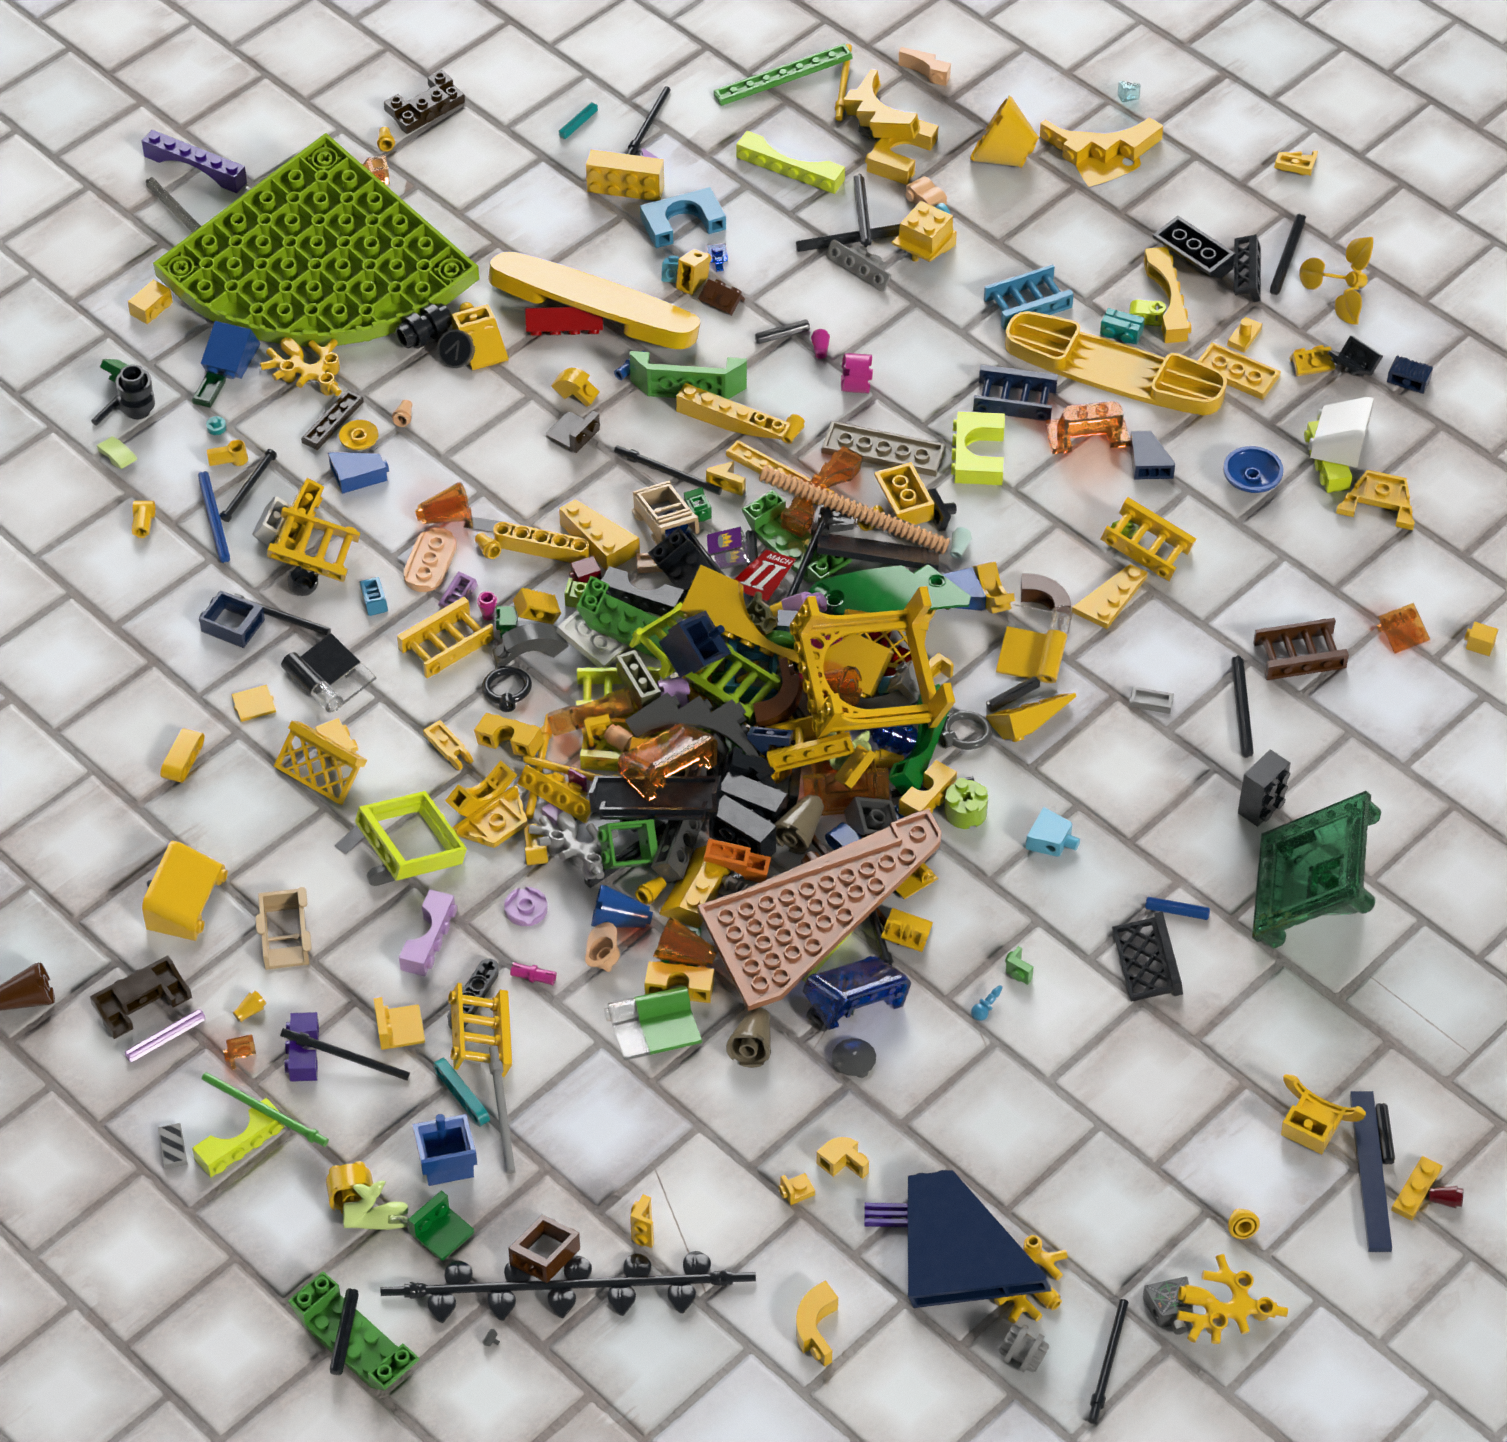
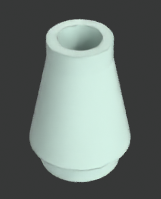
[950,527,972,559]

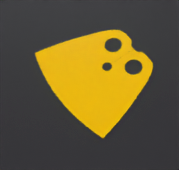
[1073,131,1141,187]

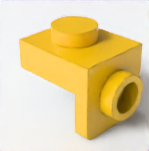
[928,652,954,678]

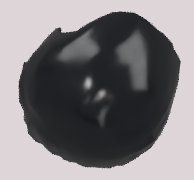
[287,566,319,596]

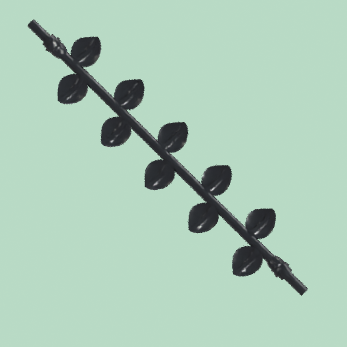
[380,1251,756,1323]

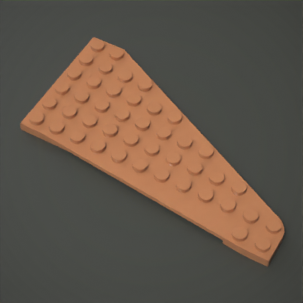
[698,809,942,1011]

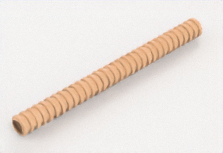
[759,465,950,555]

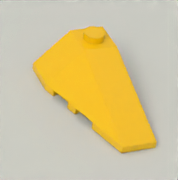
[986,693,1076,742]

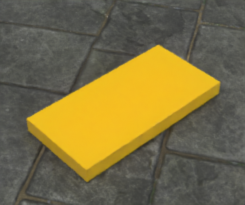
[1198,342,1281,400]

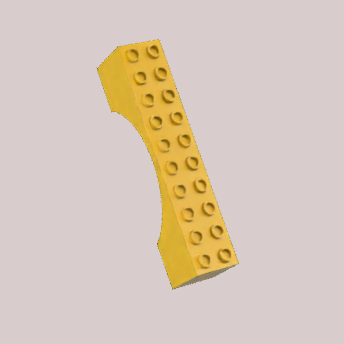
[680,565,894,698]

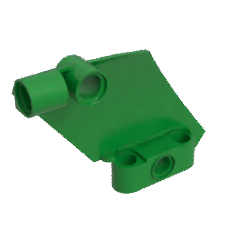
[808,565,971,615]

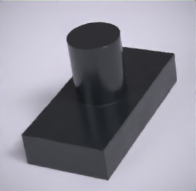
[928,488,957,531]

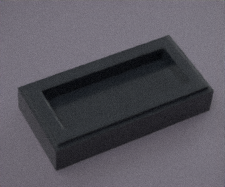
[787,767,801,810]

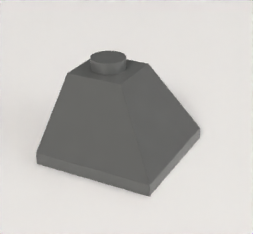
[844,797,897,835]

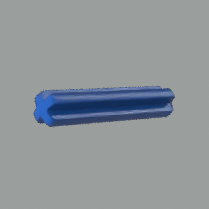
[1145,897,1210,920]

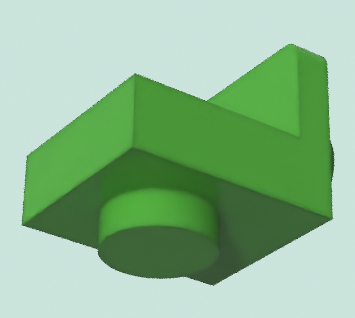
[1005,946,1034,985]

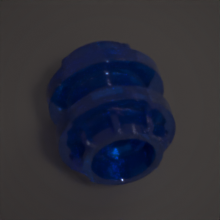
[872,724,918,755]

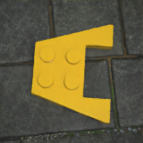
[1336,469,1415,530]

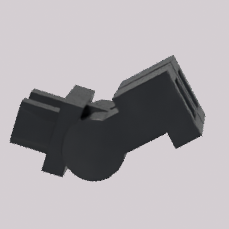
[718,746,777,788]

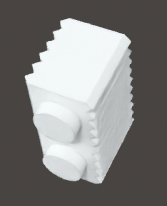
[252,496,291,545]

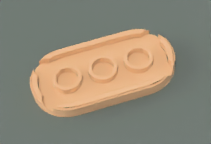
[404,527,457,592]

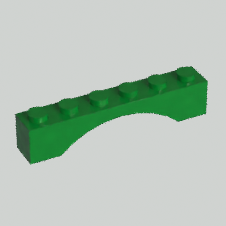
[888,684,950,795]

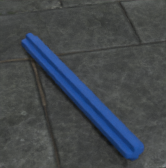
[198,471,230,563]

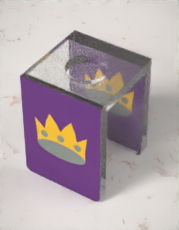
[707,526,750,570]

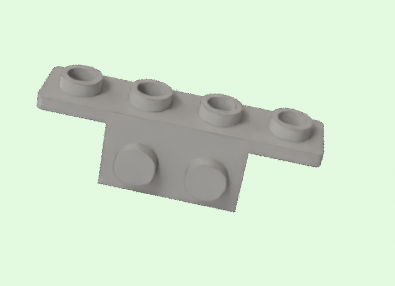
[826,240,891,291]

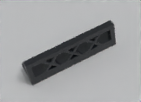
[1234,234,1261,302]

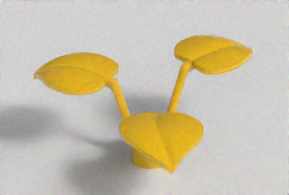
[1299,237,1373,325]

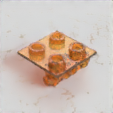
[1377,603,1431,654]

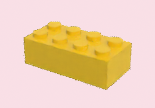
[586,149,664,201]

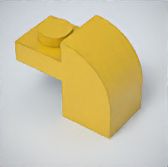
[551,368,600,407]
[816,1137,869,1179]

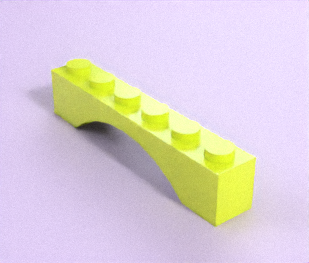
[736,131,845,194]

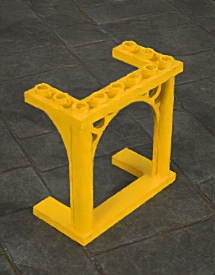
[790,586,955,739]

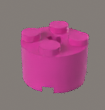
[841,353,873,394]

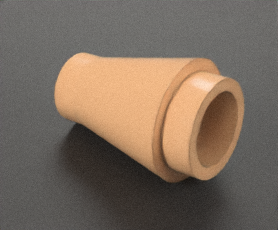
[392,400,412,427]

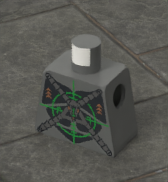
[1143,1276,1193,1335]

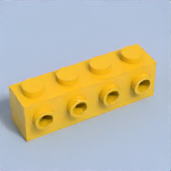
[273,478,324,551]

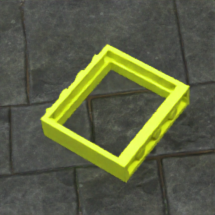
[355,791,467,881]

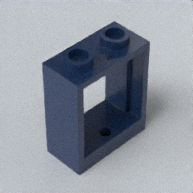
[199,590,265,648]

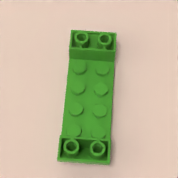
[630,351,747,399]
[742,490,852,583]
[576,576,670,659]
[288,1271,419,1391]

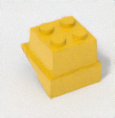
[891,201,957,262]

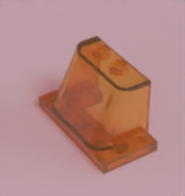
[1045,401,1130,454]
[802,760,890,816]

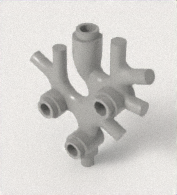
[528,812,618,879]

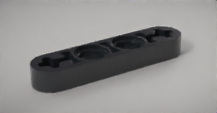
[447,959,499,1029]

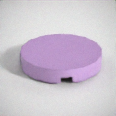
[504,887,548,926]

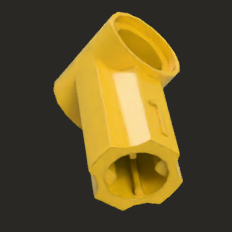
[207,440,248,466]
[131,500,156,538]
[524,824,548,866]

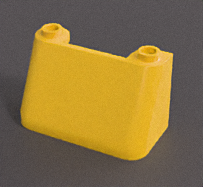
[142,841,228,941]

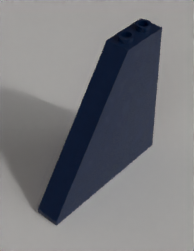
[908,1170,1051,1308]

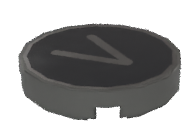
[437,329,475,368]

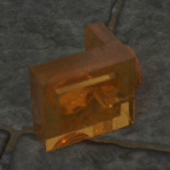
[223,1034,256,1069]

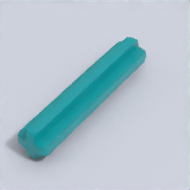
[559,102,598,139]

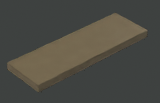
[821,421,946,477]

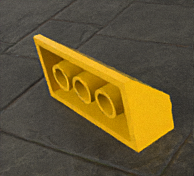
[659,845,732,928]

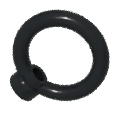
[482,667,532,712]

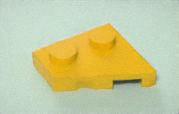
[1274,150,1318,176]

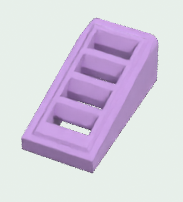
[438,571,478,608]

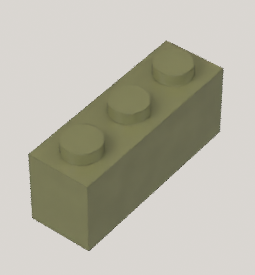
[616,650,661,711]

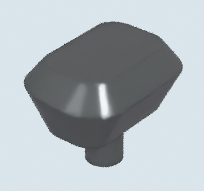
[482,1329,500,1346]

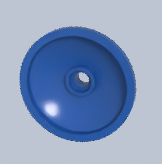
[1223,446,1284,493]

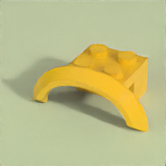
[1281,1074,1366,1155]

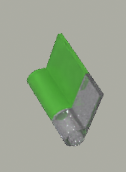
[604,986,702,1061]

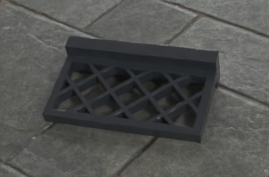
[1112,911,1183,1002]

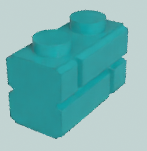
[1100,308,1145,345]

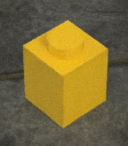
[1464,622,1498,657]

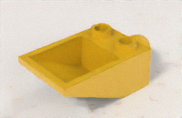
[452,302,509,371]

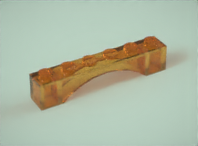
[781,446,863,538]

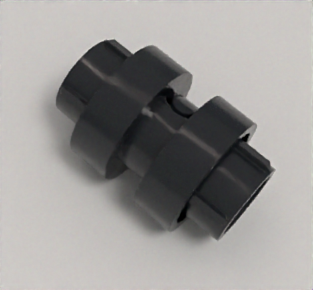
[395,303,452,349]
[115,365,155,420]

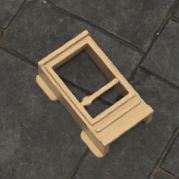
[632,480,699,545]
[256,887,312,970]

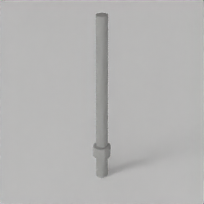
[489,1046,515,1174]

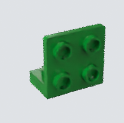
[408,1190,474,1261]

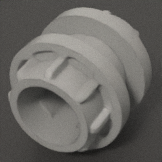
[998,1324,1049,1372]

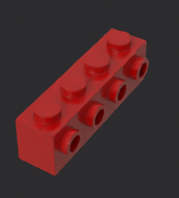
[525,307,603,336]

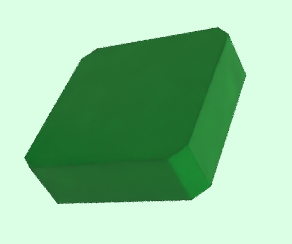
[100,359,127,382]

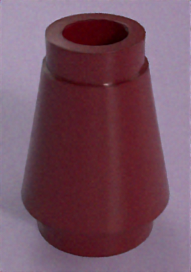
[1429,1186,1464,1209]

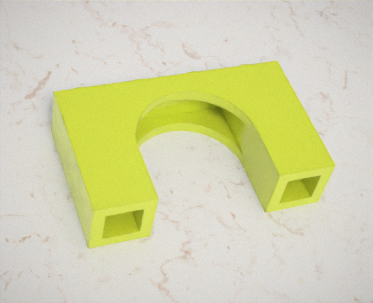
[951,412,1005,485]

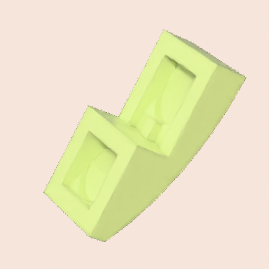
[97,436,137,469]

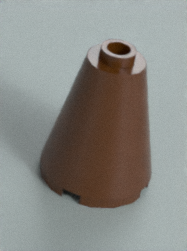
[0,962,55,1011]

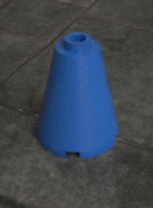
[591,885,653,928]

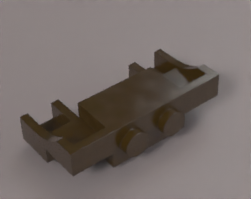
[384,70,465,134]
[90,955,192,1039]

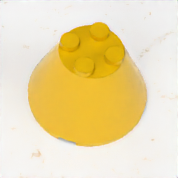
[970,95,1039,168]

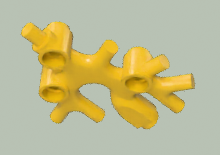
[260,337,342,396]
[994,1235,1068,1324]
[1177,1254,1288,1344]

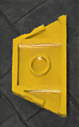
[452,785,528,848]

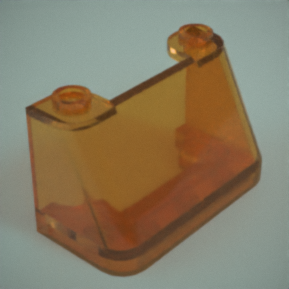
[618,723,718,802]

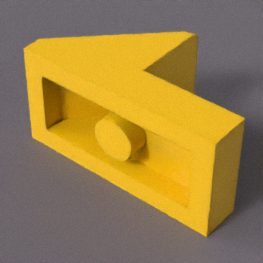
[706,461,746,496]

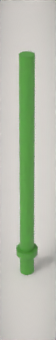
[202,1072,329,1147]

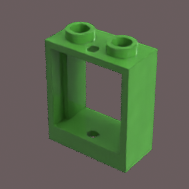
[597,819,658,870]

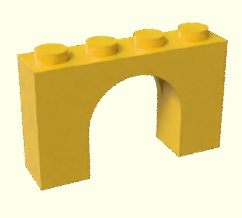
[865,120,939,185]

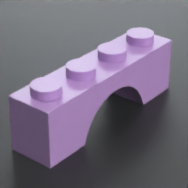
[399,889,457,976]

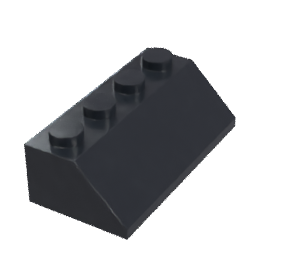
[1153,216,1235,279]

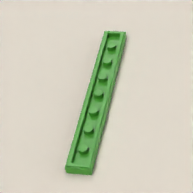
[713,43,853,106]

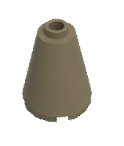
[774,795,824,854]
[726,1007,771,1068]

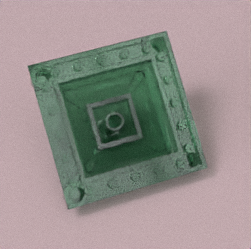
[1252,791,1381,948]

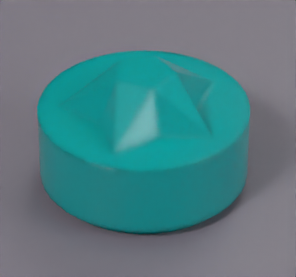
[206,416,227,435]

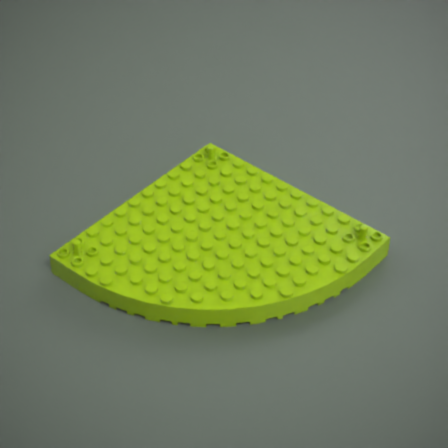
[153,133,480,347]

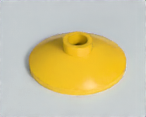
[339,420,379,450]

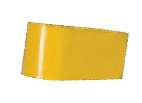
[160,728,205,783]

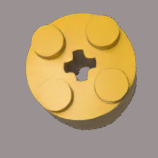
[326,1161,373,1214]

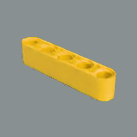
[493,522,589,563]

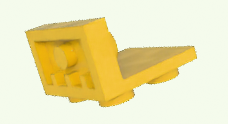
[373,997,425,1050]

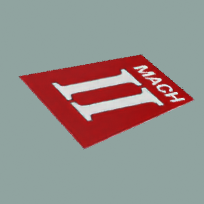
[734,549,796,601]

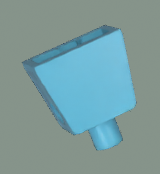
[1026,807,1080,857]

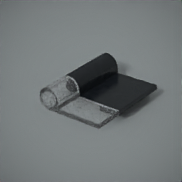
[281,633,377,713]

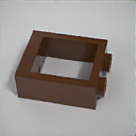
[508,1214,580,1283]

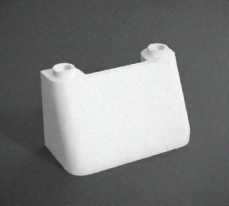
[1308,397,1374,467]

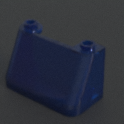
[802,956,911,1030]

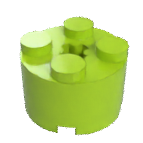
[944,778,988,829]

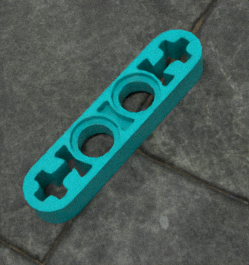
[433,1057,490,1127]

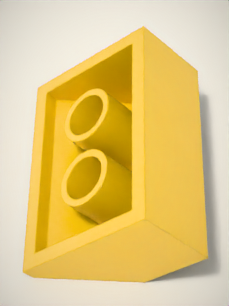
[874,462,934,525]

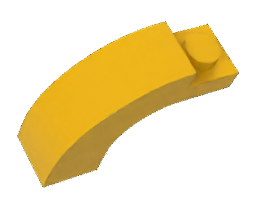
[972,561,1015,614]
[445,760,517,817]
[796,1280,839,1367]

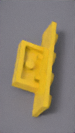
[517,765,592,824]

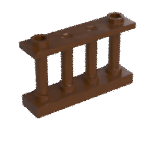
[1253,618,1349,680]

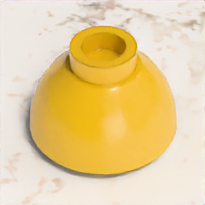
[1228,1208,1260,1239]

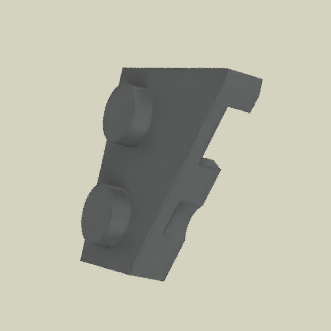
[811,504,856,535]

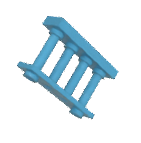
[984,265,1074,330]

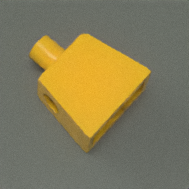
[676,249,712,295]

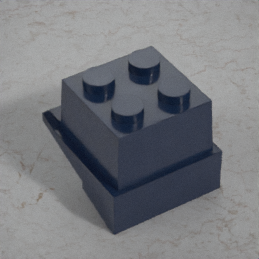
[659,610,731,678]

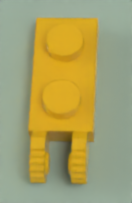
[423,720,474,771]

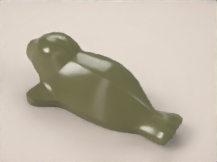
[746,592,778,634]

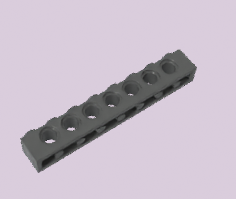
[651,733,729,883]

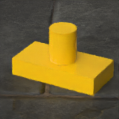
[1227,317,1262,353]

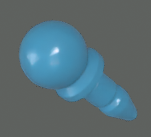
[971,985,1003,1021]

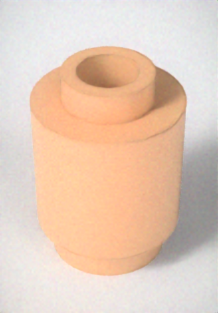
[604,724,636,752]

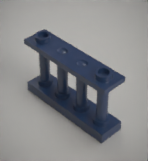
[973,364,1058,422]

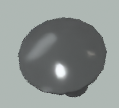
[832,1038,876,1078]

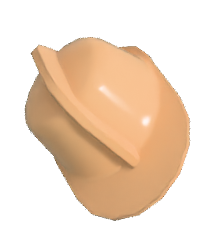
[585,922,620,972]

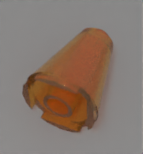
[415,482,473,524]
[801,666,862,707]
[653,917,717,967]

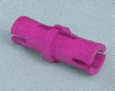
[510,962,557,986]

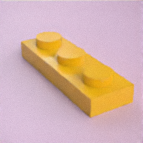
[1391,1156,1443,1221]

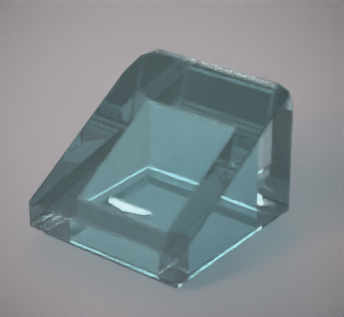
[1118,81,1141,103]

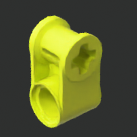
[1129,299,1166,326]

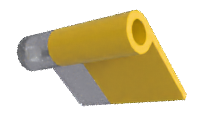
[996,604,1073,683]

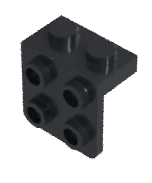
[1327,335,1383,377]

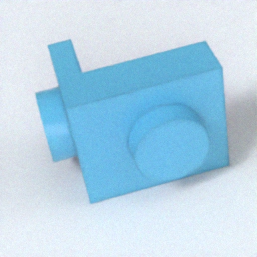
[661,256,679,283]

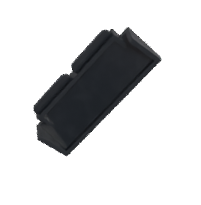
[816,534,939,571]
[589,776,722,820]

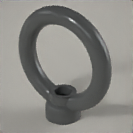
[938,711,992,750]

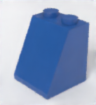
[201,321,261,379]

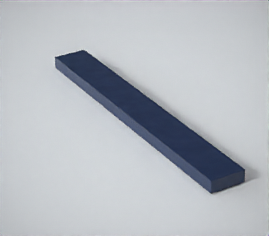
[1350,1091,1392,1252]

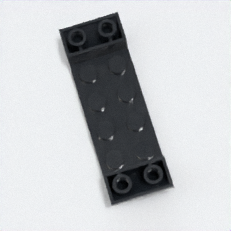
[648,527,714,599]

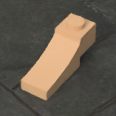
[898,47,951,86]

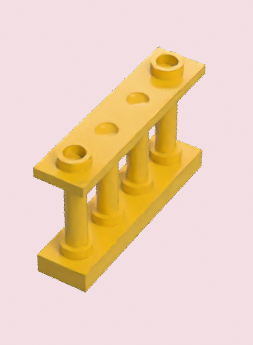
[1100,497,1197,581]
[267,507,360,582]
[397,597,494,678]
[765,708,855,773]
[448,983,512,1077]

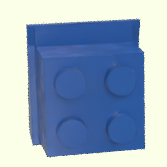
[412,1114,477,1186]

